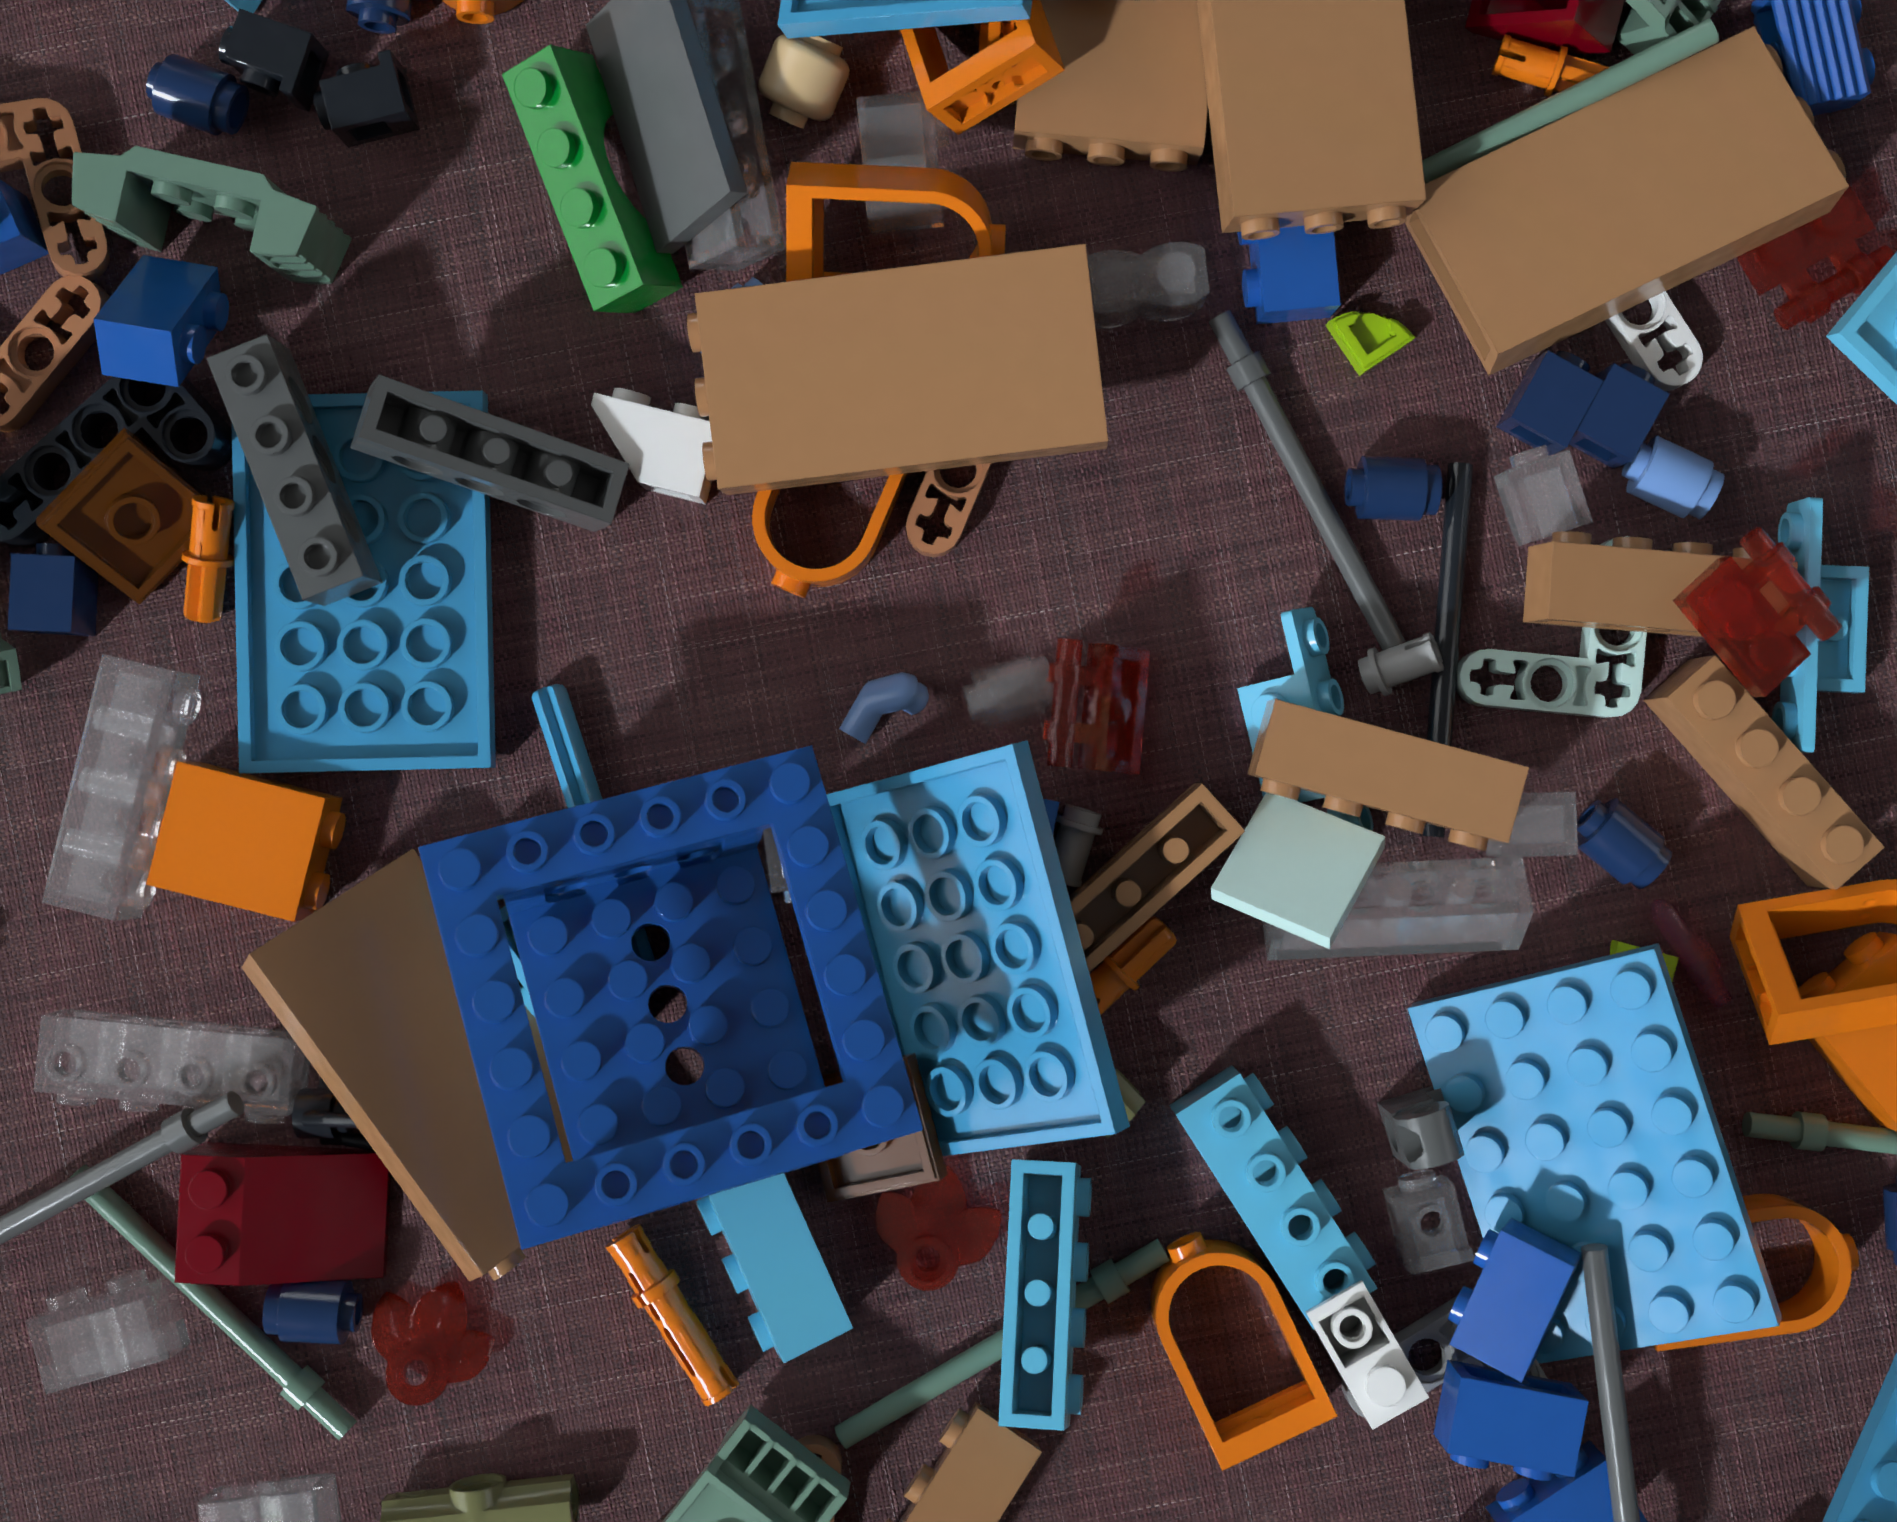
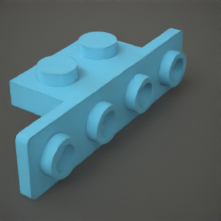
[1772,497,1869,753]
[1237,607,1373,831]

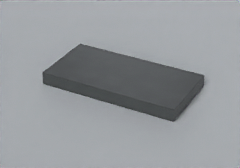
[586,0,748,254]

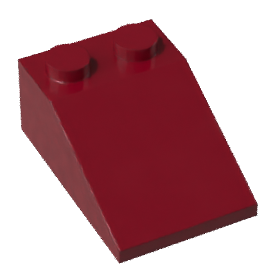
[174,1142,391,1286]

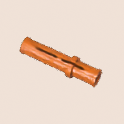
[605,1224,739,1406]

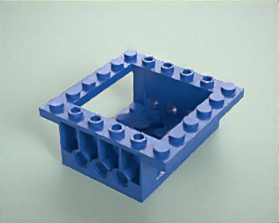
[418,745,923,1250]

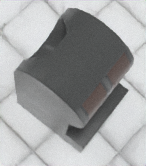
[1377,1086,1465,1170]

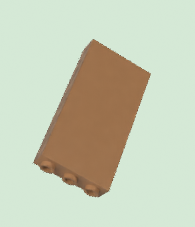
[1013,0,1208,172]
[1197,0,1426,240]
[1405,26,1849,376]
[687,244,1108,495]
[242,849,573,1282]

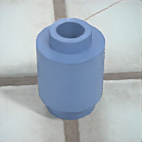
[1621,436,1725,519]

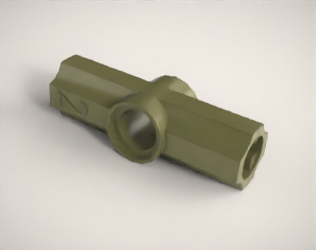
[380,1473,580,1522]

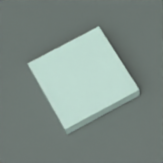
[1211,793,1385,949]

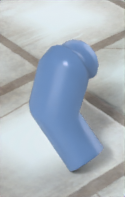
[839,672,929,744]

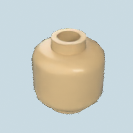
[758,34,850,129]

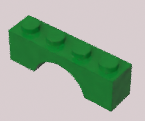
[502,45,683,314]

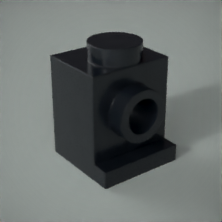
[219,9,329,112]
[313,50,420,148]

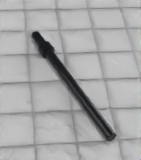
[1419,462,1473,838]

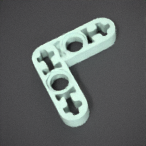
[1456,536,1647,718]

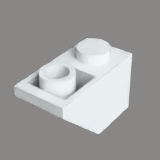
[591,388,712,505]
[1305,1280,1429,1430]

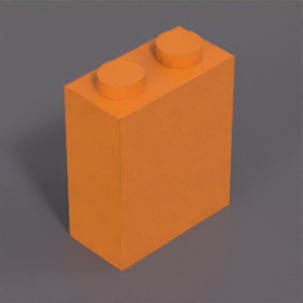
[146,761,346,922]
[1798,931,1897,1131]

